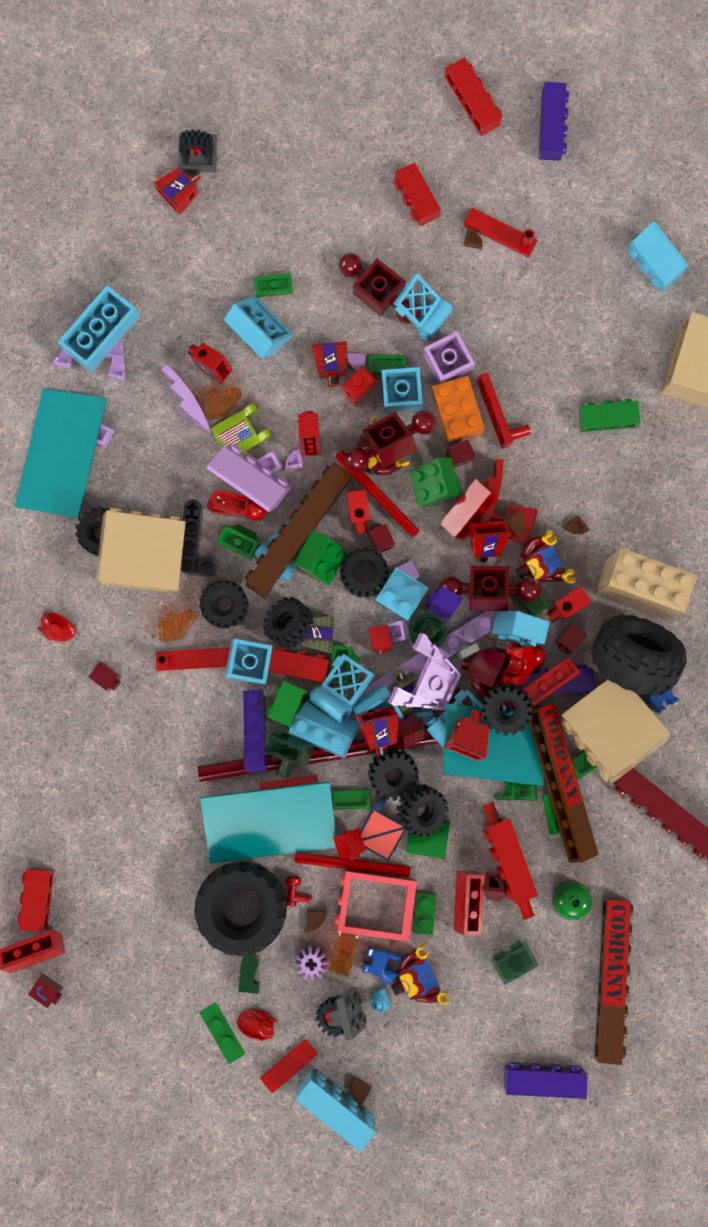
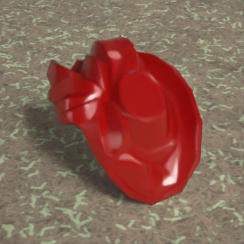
[37,612,76,642]
[237,1009,278,1041]

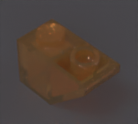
[203,387,243,420]
[157,611,198,642]
[329,932,359,977]

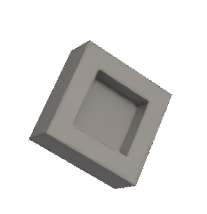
[457,642,480,661]

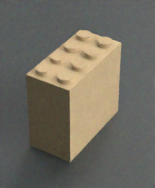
[661,312,708,408]
[95,508,185,593]
[594,548,698,620]
[561,680,670,784]

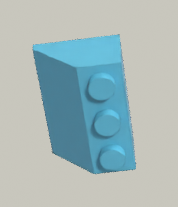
[628,221,689,292]
[224,296,294,359]
[288,700,359,759]

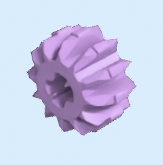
[294,945,328,981]

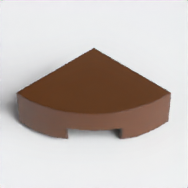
[464,227,483,250]
[506,510,525,537]
[563,515,590,535]
[306,911,327,932]
[352,1075,372,1105]

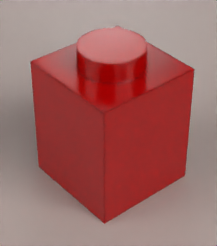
[369,624,392,654]
[333,828,366,861]

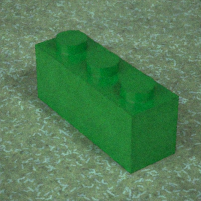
[578,399,641,432]

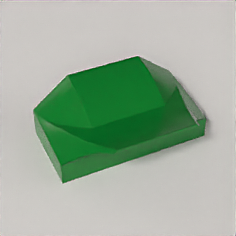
[216,524,259,560]
[329,645,360,686]

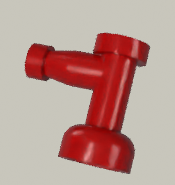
[286,876,312,906]

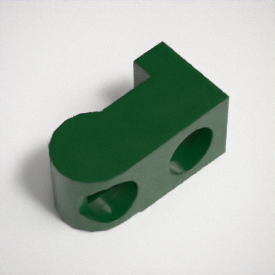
[238,953,260,994]

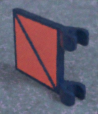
[360,796,406,861]

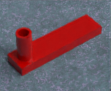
[463,208,538,258]
[476,372,531,449]
[156,647,230,671]
[505,657,581,713]

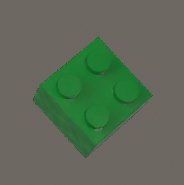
[409,458,461,507]
[293,530,347,586]
[267,681,310,727]

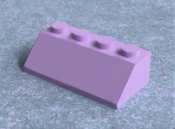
[206,444,292,512]

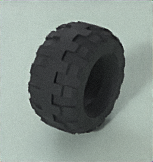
[592,615,687,696]
[194,861,287,957]

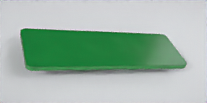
[200,1002,245,1064]

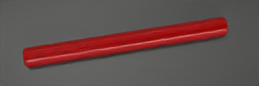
[335,450,419,538]
[295,852,411,877]

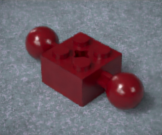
[339,253,420,324]
[344,410,436,472]
[439,565,541,611]

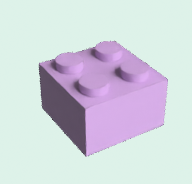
[423,331,475,384]

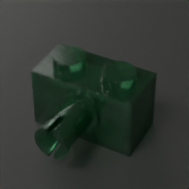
[265,731,314,778]
[491,941,539,985]

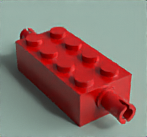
[482,801,538,920]

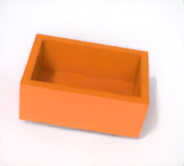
[431,376,485,445]

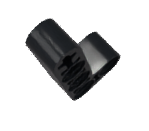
[180,499,217,577]

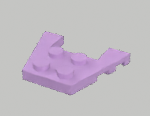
[53,337,126,381]
[388,633,461,710]

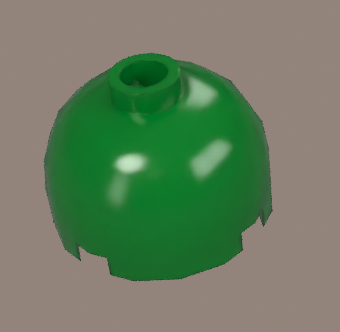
[552,880,592,920]

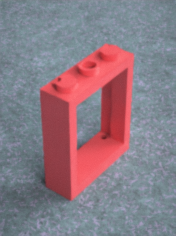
[334,870,417,942]

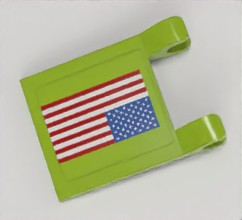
[211,403,273,453]

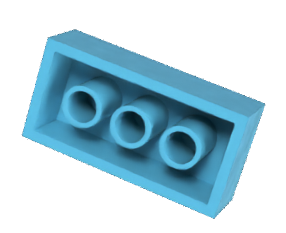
[57,286,140,373]
[296,1069,376,1153]

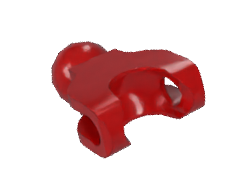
[207,490,267,521]
[502,641,546,686]

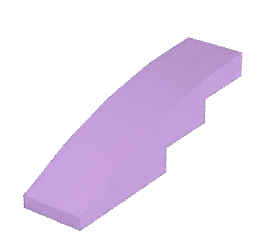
[161,364,211,434]

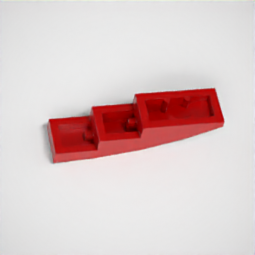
[478,459,504,523]

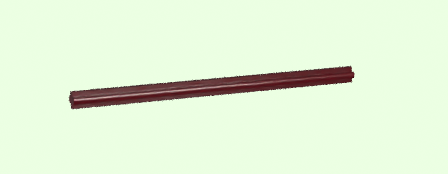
[197,730,438,782]

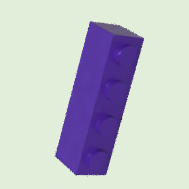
[539,82,569,161]
[426,586,463,623]
[515,665,595,696]
[243,690,267,773]
[504,1062,587,1099]

